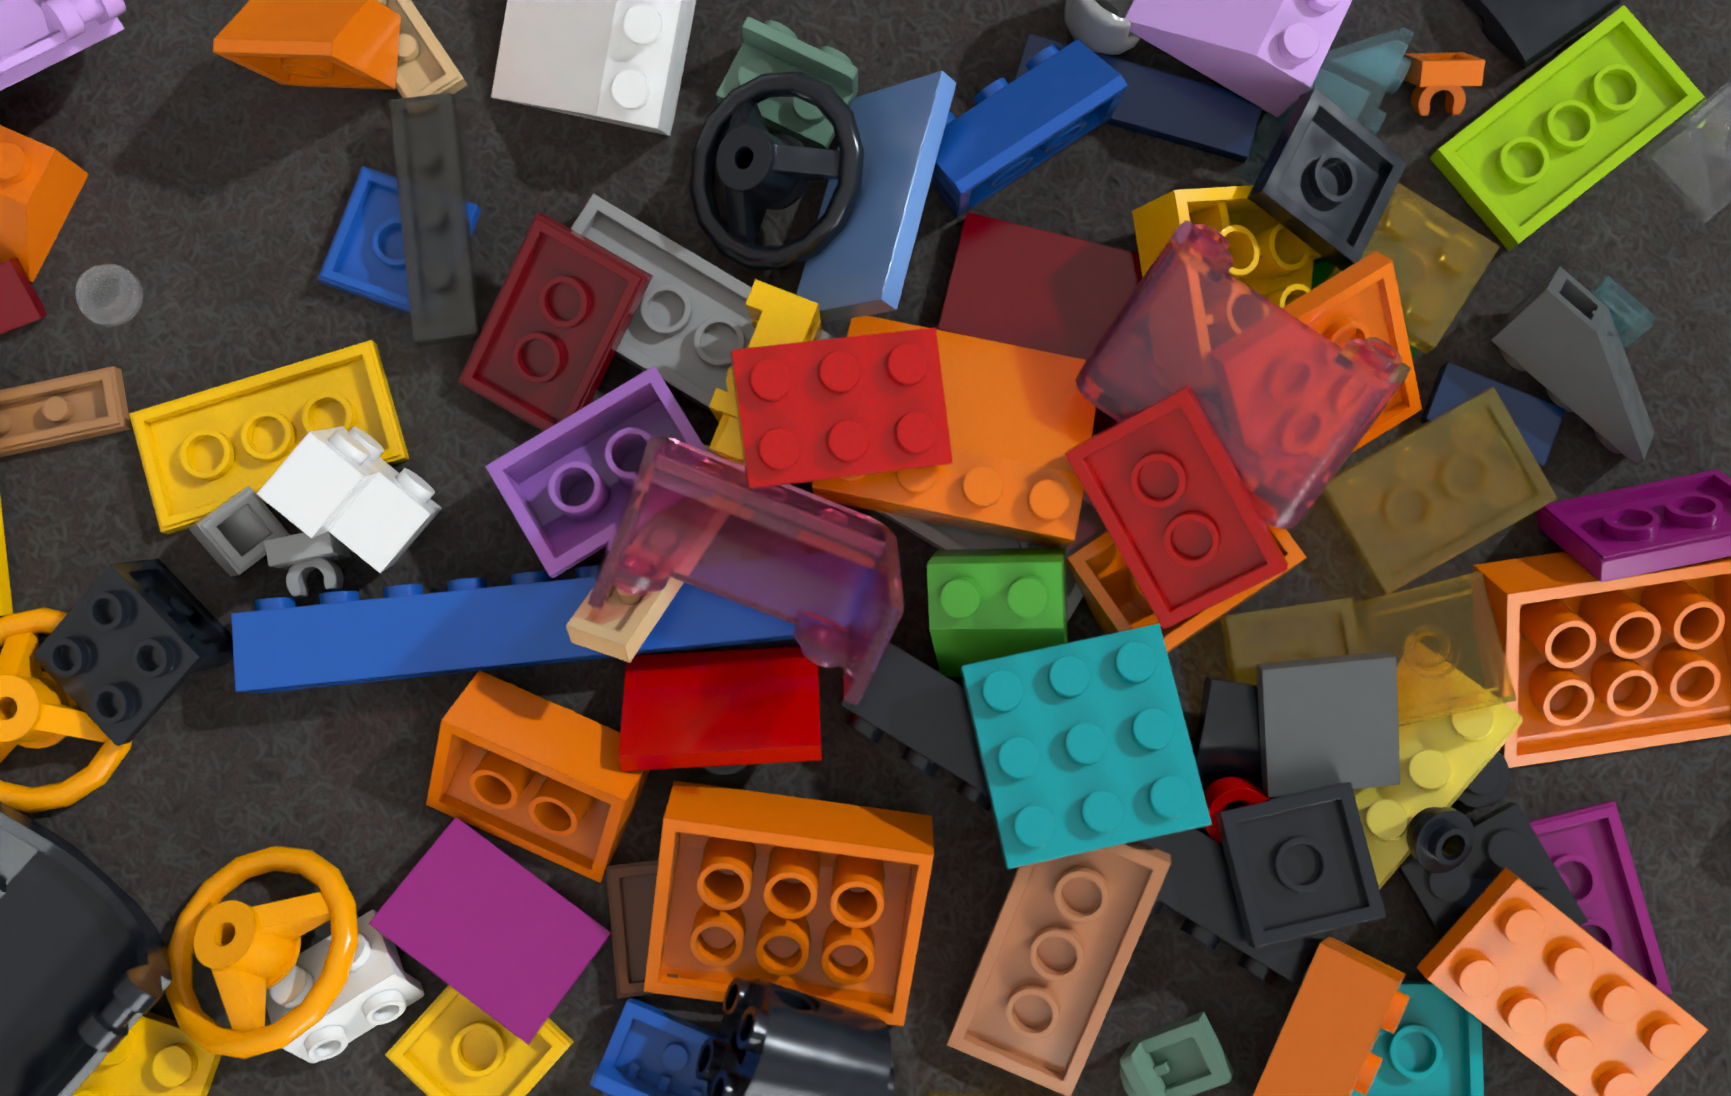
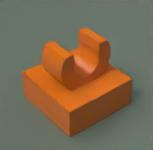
[1401,52,1485,116]

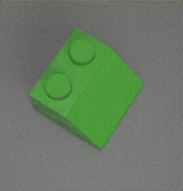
[927,547,1068,677]

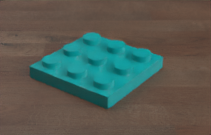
[961,624,1212,870]

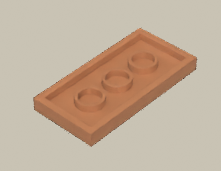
[947,841,1171,1096]

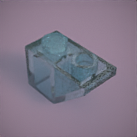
[1279,27,1414,136]

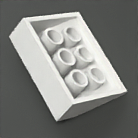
[491,0,696,136]

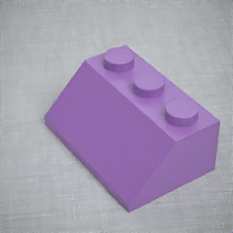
[485,365,722,578]

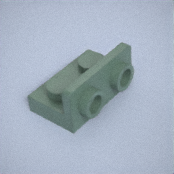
[716,17,858,149]

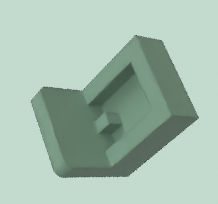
[1120,1011,1234,1096]

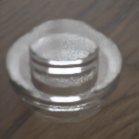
[75,264,143,327]

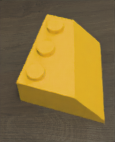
[1132,185,1322,396]

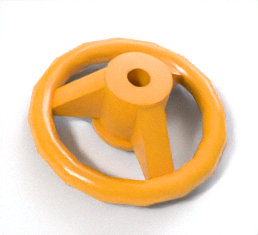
[0,607,132,814]
[165,846,359,1059]

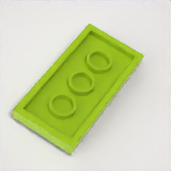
[1430,5,1705,251]

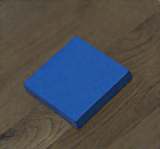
[318,166,481,323]

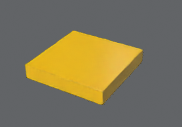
[385,985,574,1096]

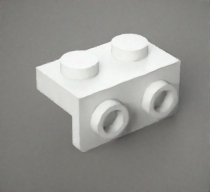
[266,909,425,1063]

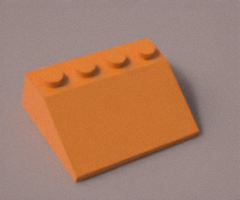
[812,316,1102,548]
[1473,551,1731,768]
[644,780,934,1027]

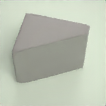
[189,486,290,577]

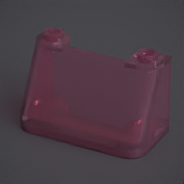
[1075,220,1411,529]

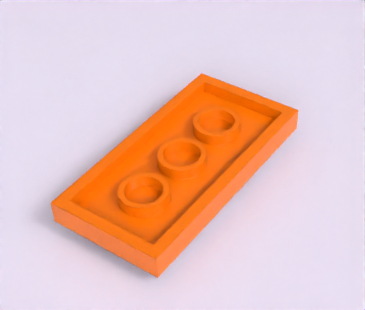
[1417,867,1708,1096]

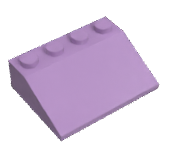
[1124,0,1352,118]

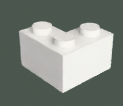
[257,426,442,573]

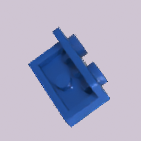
[589,997,717,1096]

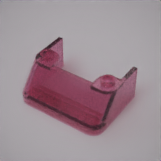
[588,436,904,706]

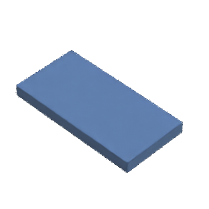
[796,71,956,323]

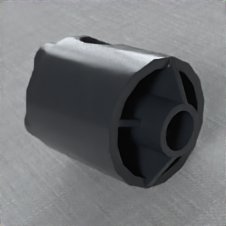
[696,977,895,1096]

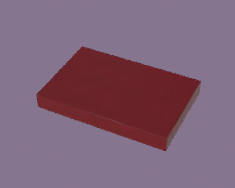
[938,212,1142,378]
[458,213,653,431]

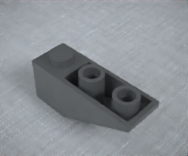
[1491,266,1655,466]

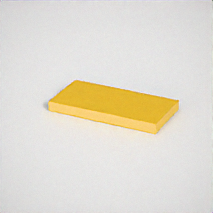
[129,340,410,534]

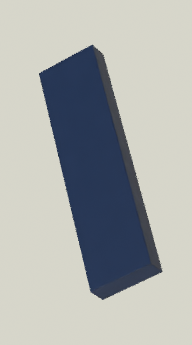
[1015,34,1262,163]

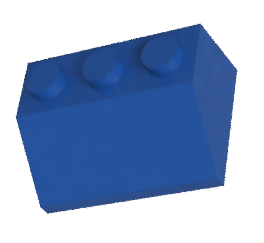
[931,39,1128,218]

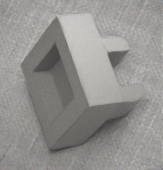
[264,531,351,598]

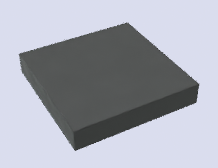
[1256,651,1400,797]

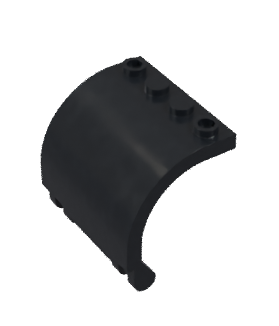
[0,801,172,1096]

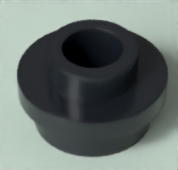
[1406,807,1474,873]

